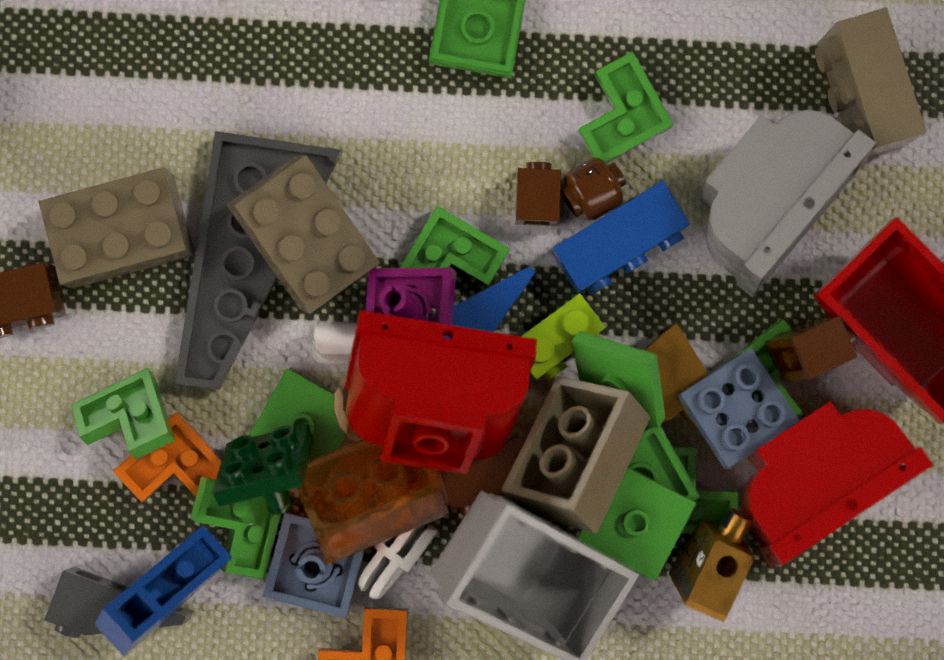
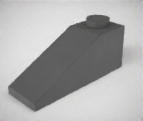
[44,566,193,638]

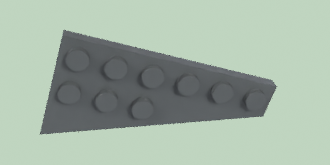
[175,131,343,390]

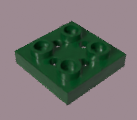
[212,424,313,515]

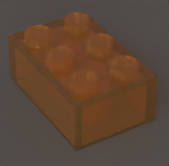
[297,439,449,565]

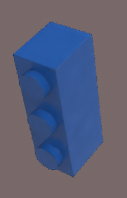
[551,181,690,296]

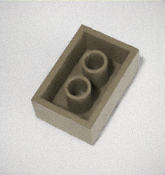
[815,7,927,158]
[226,155,380,314]
[38,167,195,289]
[501,376,651,534]

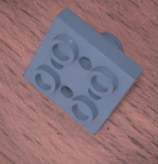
[677,348,800,469]
[263,512,369,618]

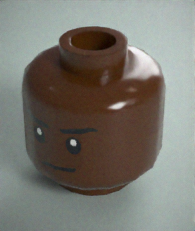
[560,157,626,220]

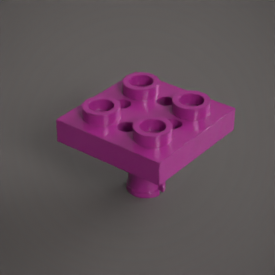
[365,268,456,340]

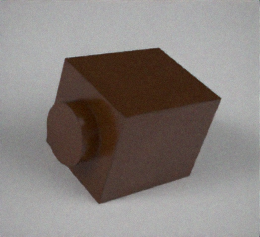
[515,162,561,226]

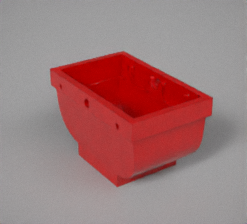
[813,217,944,424]
[344,310,537,474]
[740,401,934,567]

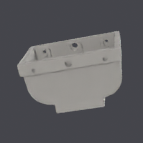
[701,110,876,297]
[431,490,639,660]

